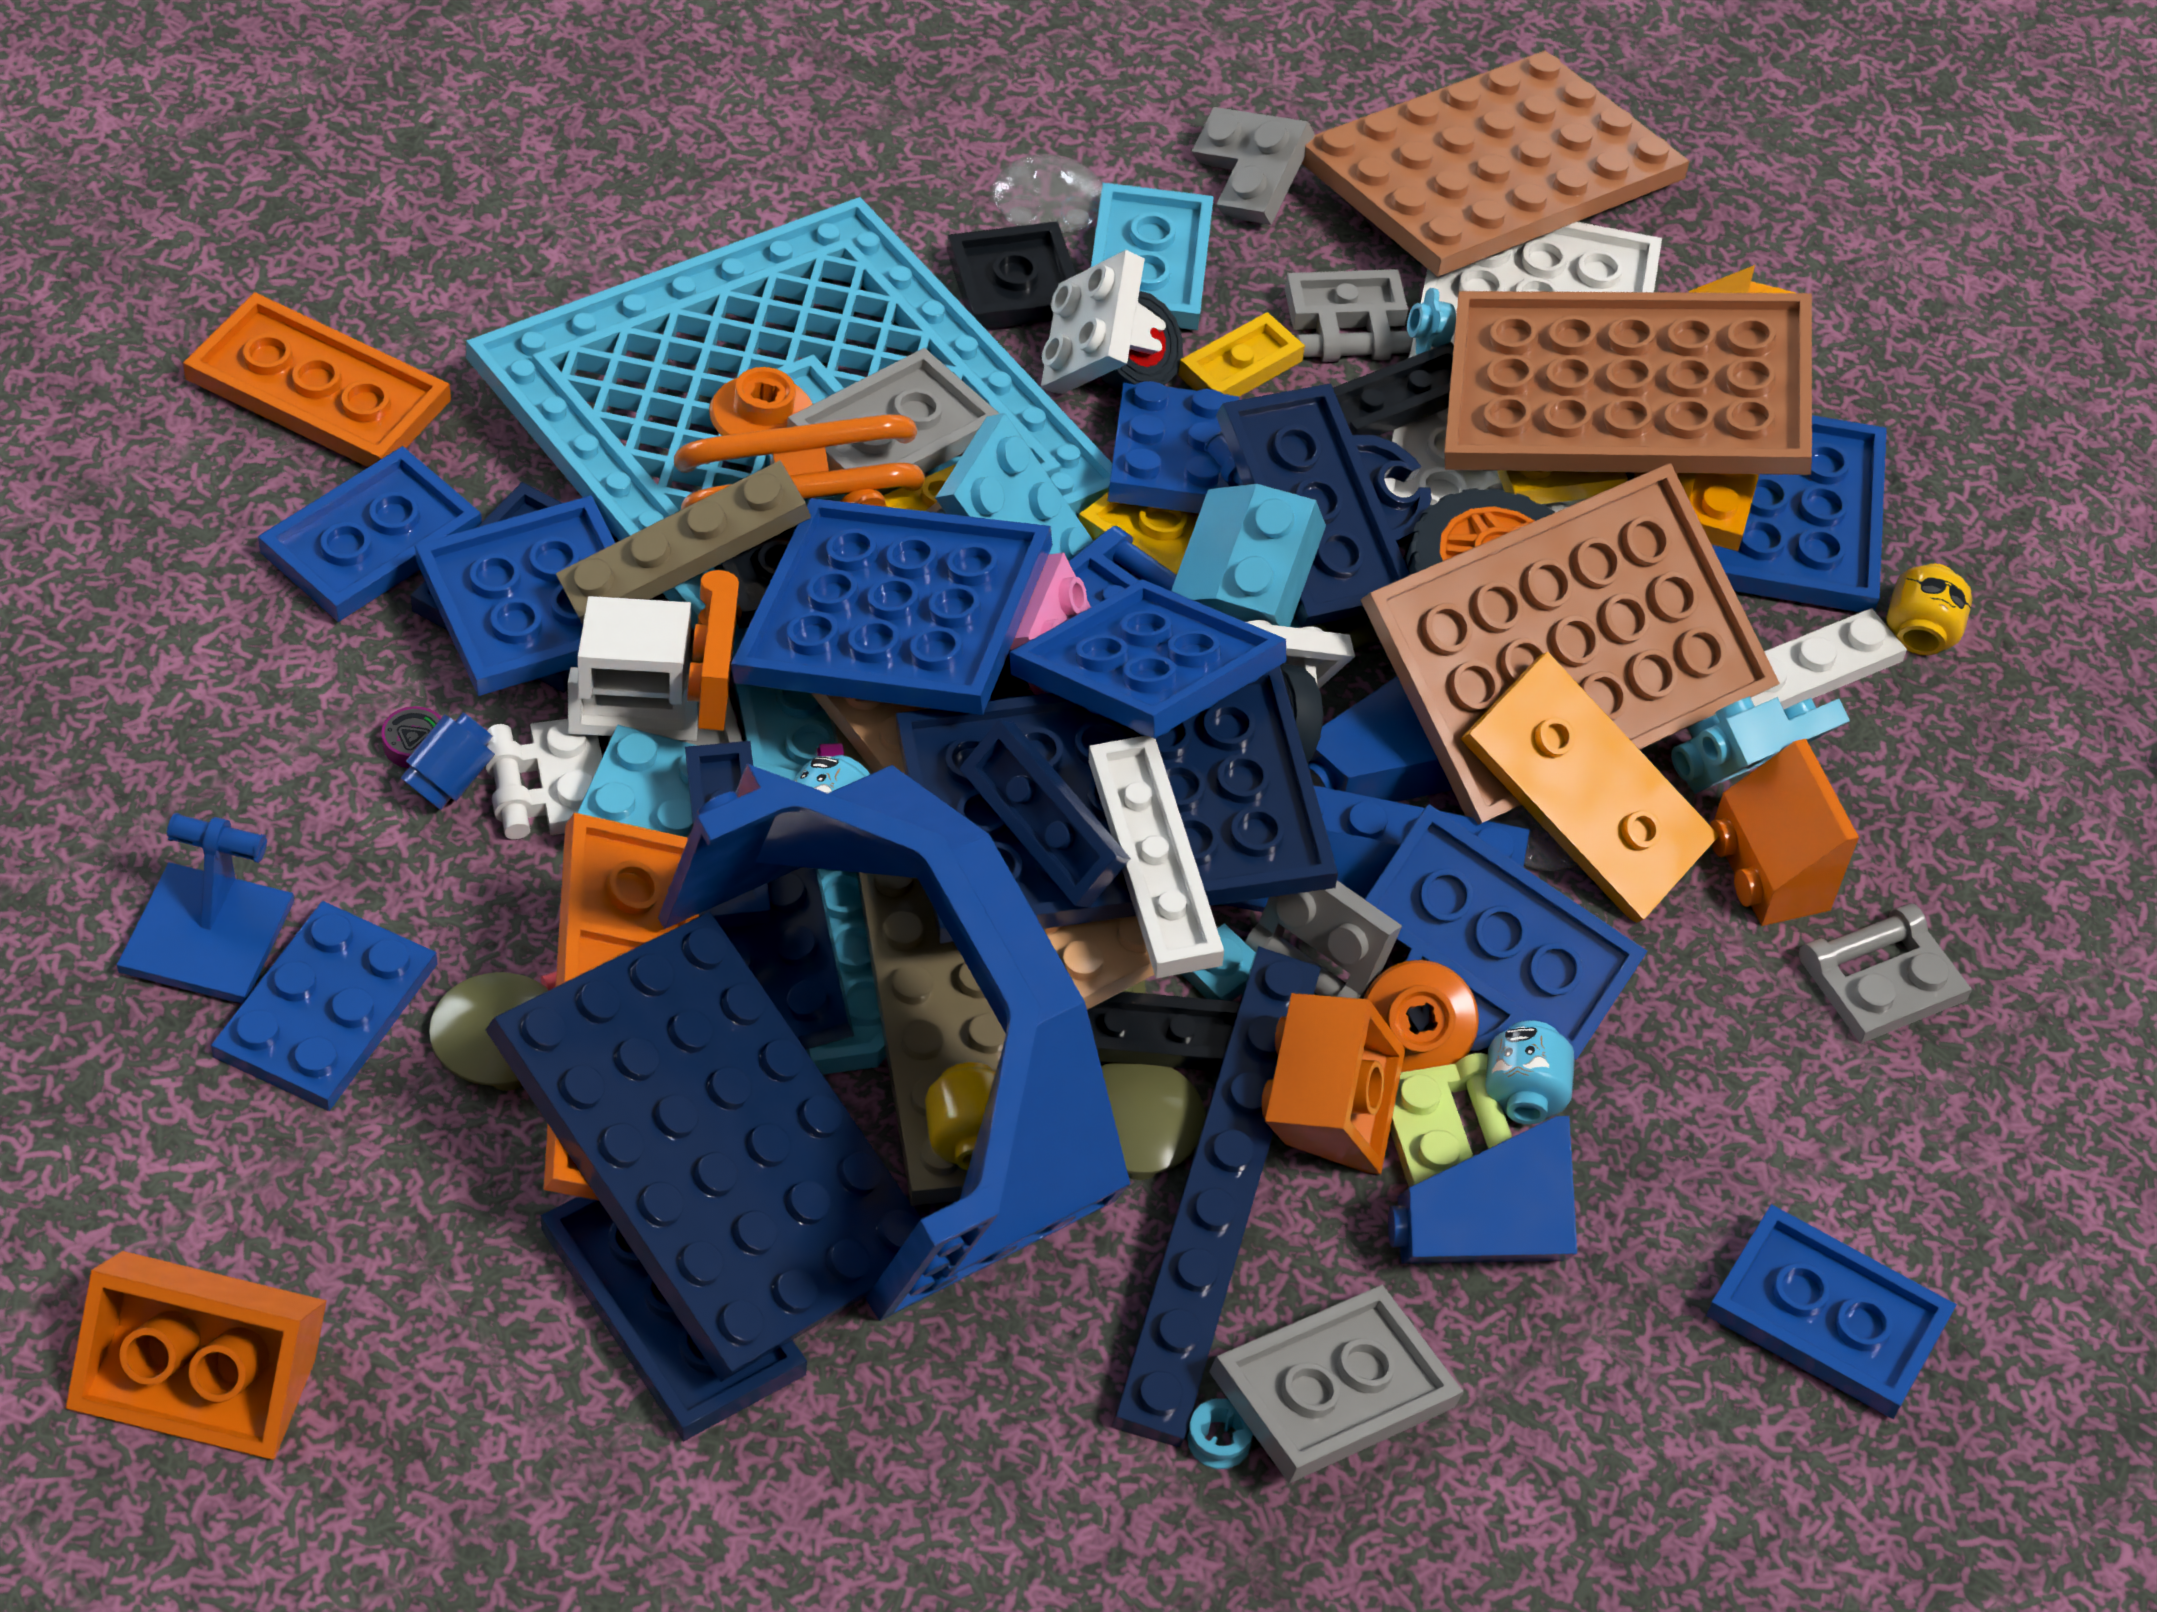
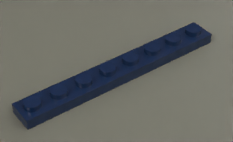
[1111,946,1321,1447]

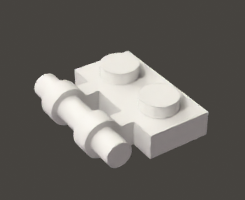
[486,719,602,839]

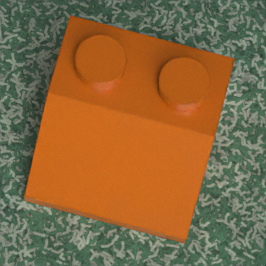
[1710,739,1859,926]
[1262,993,1405,1175]

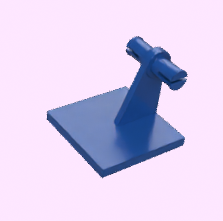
[117,813,295,1004]

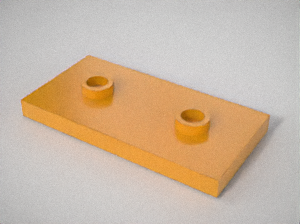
[1461,651,1719,923]

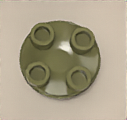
[430,972,549,1091]
[1101,1062,1205,1180]

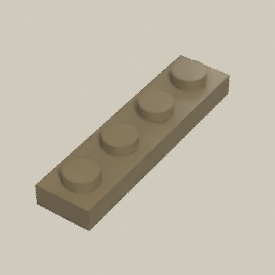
[556,460,811,625]

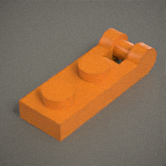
[687,570,739,731]

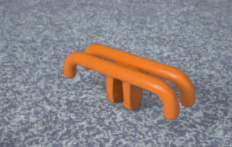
[674,414,925,510]

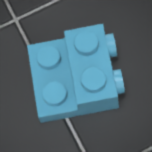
[1672,696,1850,794]

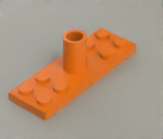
[544,812,699,1200]

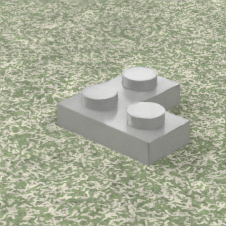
[1192,107,1315,225]

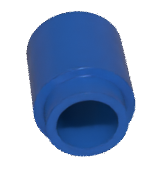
[401,712,495,810]

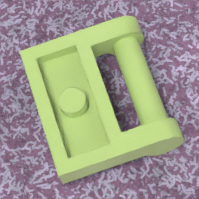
[1390,1053,1512,1187]

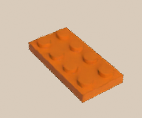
[183,292,451,467]

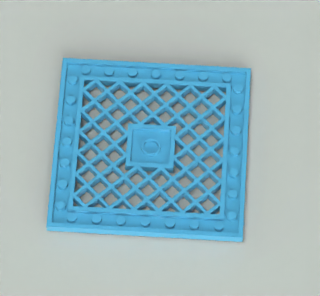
[466,197,1112,660]

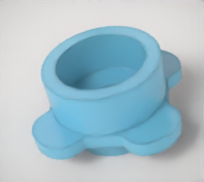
[1407,288,1456,355]

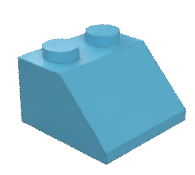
[1171,484,1326,627]

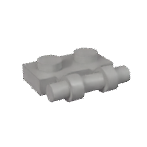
[1285,269,1413,363]

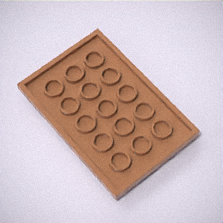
[1301,50,1690,277]
[1444,291,1812,475]
[1360,463,1780,825]

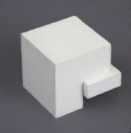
[568,596,699,741]

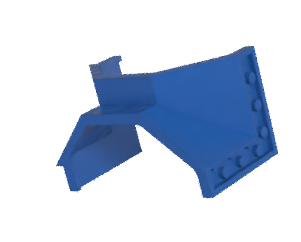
[658,764,1130,1321]

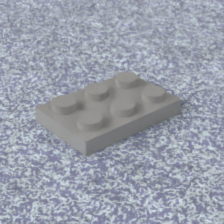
[787,348,1000,495]
[1209,1284,1463,1484]

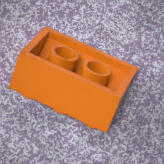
[65,1251,327,1460]

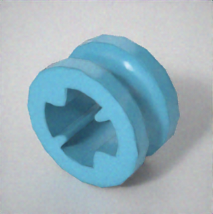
[1187,1398,1253,1469]

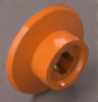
[709,367,813,436]
[1363,960,1479,1072]

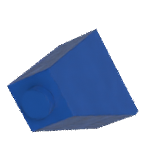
[1308,676,1453,802]
[1388,1116,1578,1264]

